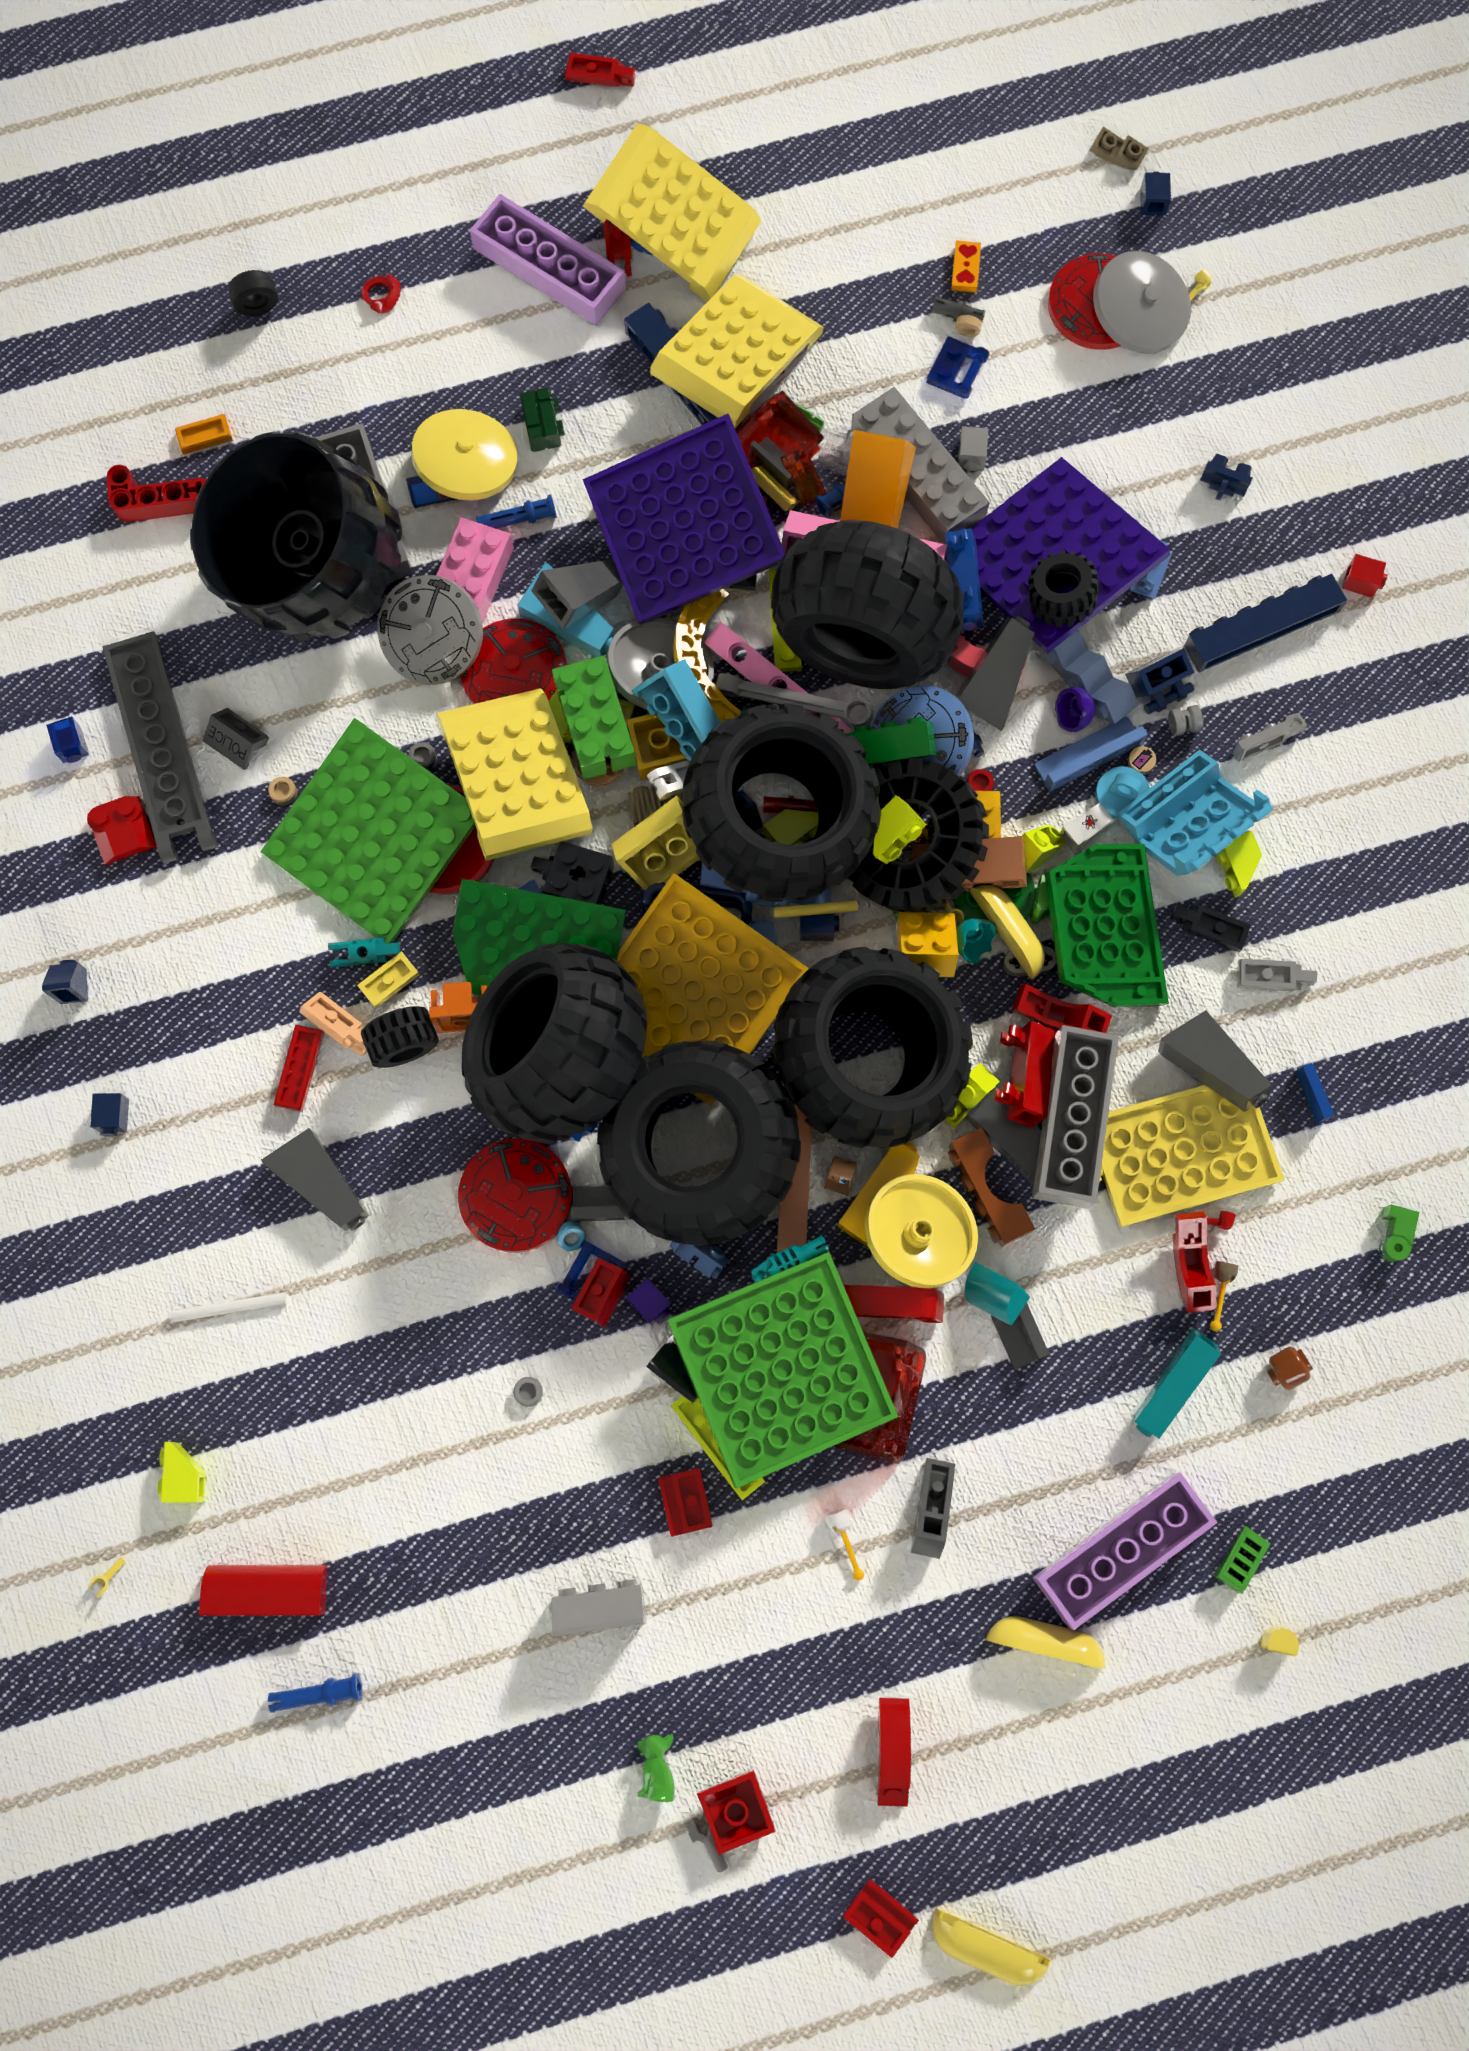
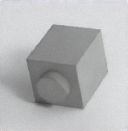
[958,426,988,471]

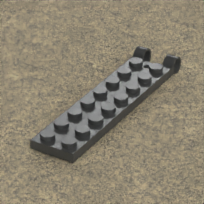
[102,631,218,864]

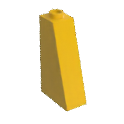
[837,1142,920,1249]

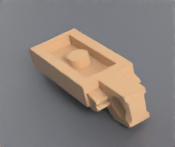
[300,992,367,1057]

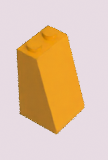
[840,430,916,529]

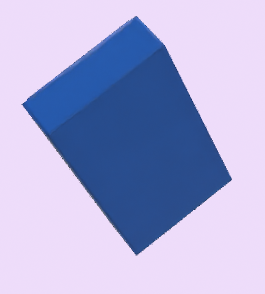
[1295,1063,1334,1124]

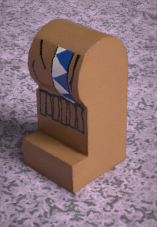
[824,1155,857,1196]

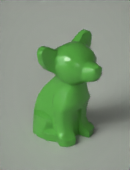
[637,1734,675,1802]

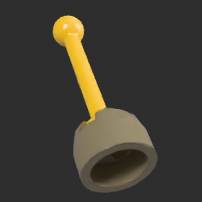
[1210,1261,1239,1332]

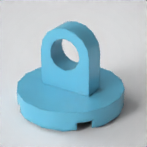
[1095,766,1150,820]

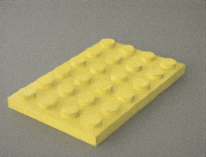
[1102,1085,1285,1228]

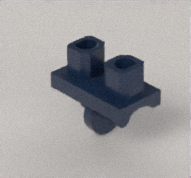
[1200,454,1253,501]

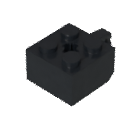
[530,841,615,905]

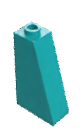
[1134,1328,1221,1439]

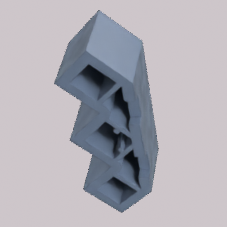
[1042,629,1139,724]

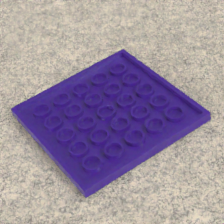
[582,413,785,625]
[944,457,1170,654]

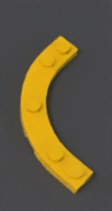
[673,589,741,722]

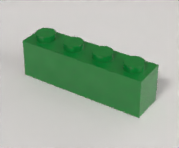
[839,717,937,765]

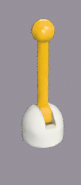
[825,1508,864,1581]

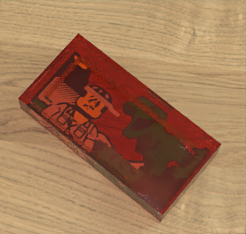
[780,445,827,506]

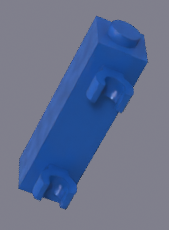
[945,528,984,631]

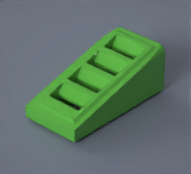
[1213,1526,1271,1594]

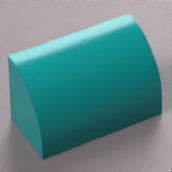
[965,1262,1030,1326]

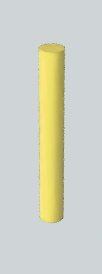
[773,900,858,918]

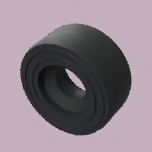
[228,270,278,316]

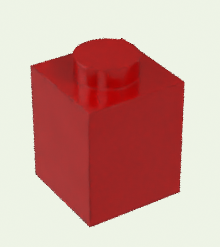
[1341,554,1388,598]

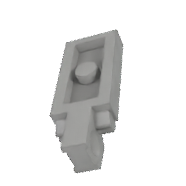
[1233,713,1307,762]
[1237,959,1317,991]

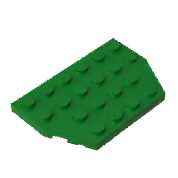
[1045,844,1169,1008]
[452,879,627,996]

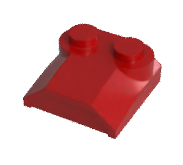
[87,796,157,866]
[697,1769,776,1855]

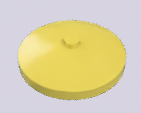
[412,409,517,500]
[865,1174,978,1288]

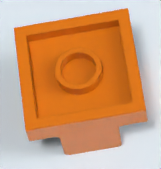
[429,982,488,1033]

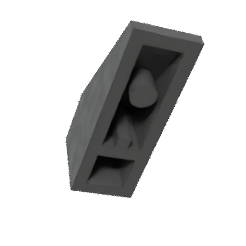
[911,1458,956,1559]

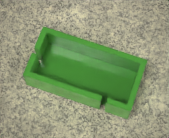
[552,655,636,780]

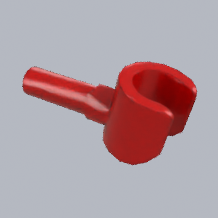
[1207,1211,1236,1230]

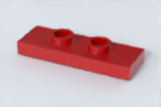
[273,1024,324,1113]

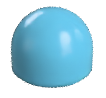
[557,1221,586,1251]

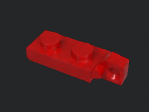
[565,53,636,87]

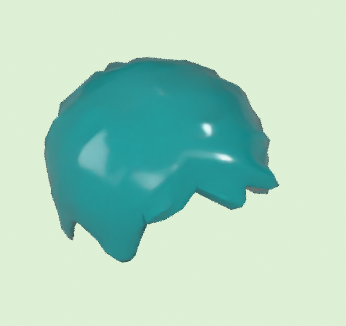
[956,918,997,964]

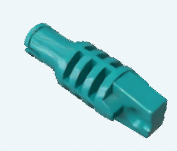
[750,1235,830,1283]

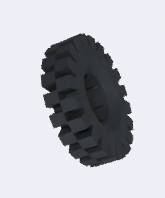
[847,758,989,913]

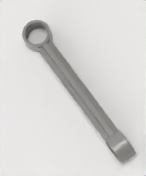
[716,673,874,728]

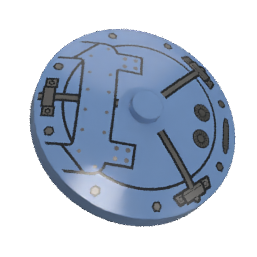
[871,685,974,777]

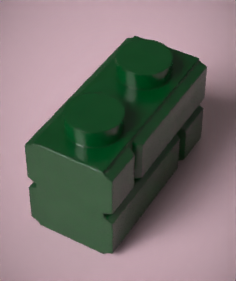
[520,388,565,452]

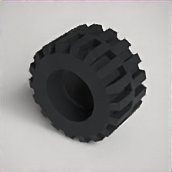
[1028,551,1099,627]
[360,1006,439,1068]

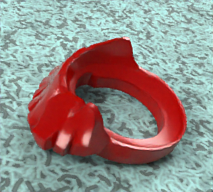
[362,274,401,314]

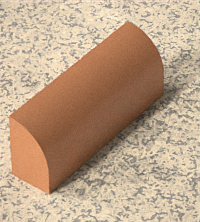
[912,836,1027,891]

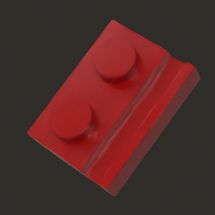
[658,1468,713,1537]
[842,1877,919,1958]

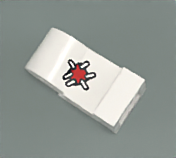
[1060,803,1114,853]

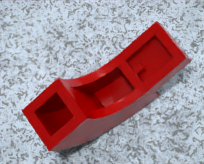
[1012,984,1112,1033]
[1172,1211,1217,1313]
[877,1698,911,1807]

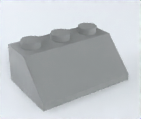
[551,1579,647,1637]

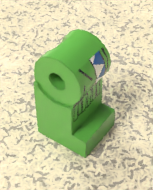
[1379,1204,1420,1262]

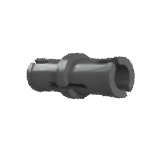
[932,296,986,322]

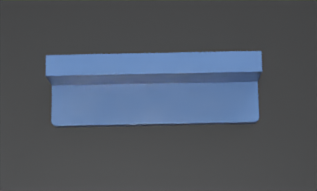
[1034,717,1148,792]

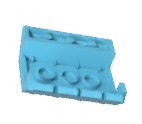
[1117,750,1273,876]

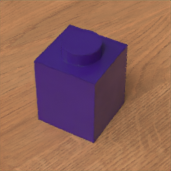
[626,1278,672,1325]

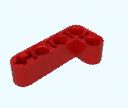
[107,464,206,522]
[843,1285,944,1323]

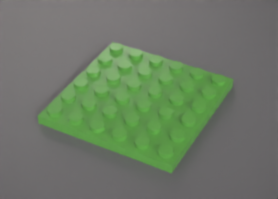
[260,718,476,944]
[666,1252,898,1489]

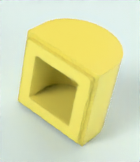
[1260,1627,1299,1657]

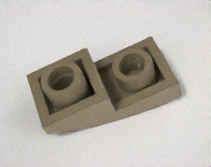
[1089,126,1149,170]

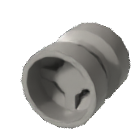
[1168,705,1203,737]

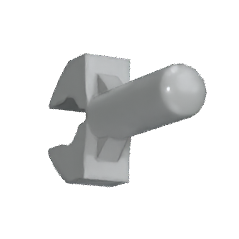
[689,1812,728,1873]

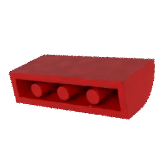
[199,1565,327,1615]

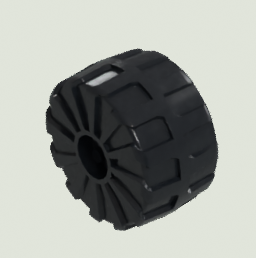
[190,432,402,642]

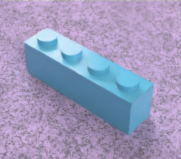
[631,659,721,762]

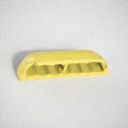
[969,884,1045,980]
[986,1616,1105,1669]
[932,1907,1051,1986]

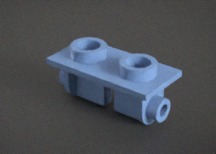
[1130,541,1172,599]
[669,1241,730,1279]

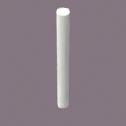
[170,1292,287,1323]

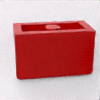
[571,1257,631,1327]

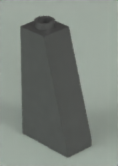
[531,559,623,629]
[955,615,1034,731]
[1158,1010,1272,1112]
[965,1074,1041,1186]
[261,1128,369,1231]

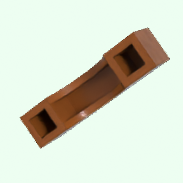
[947,1127,1035,1248]

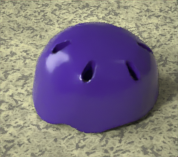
[1054,687,1095,732]

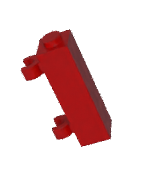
[994,1021,1055,1128]

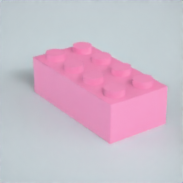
[436,517,514,624]

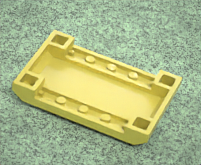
[583,123,761,302]
[650,274,824,428]
[436,688,592,861]

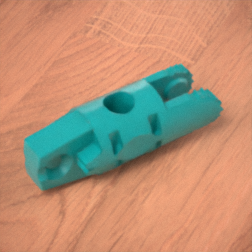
[328,937,401,968]

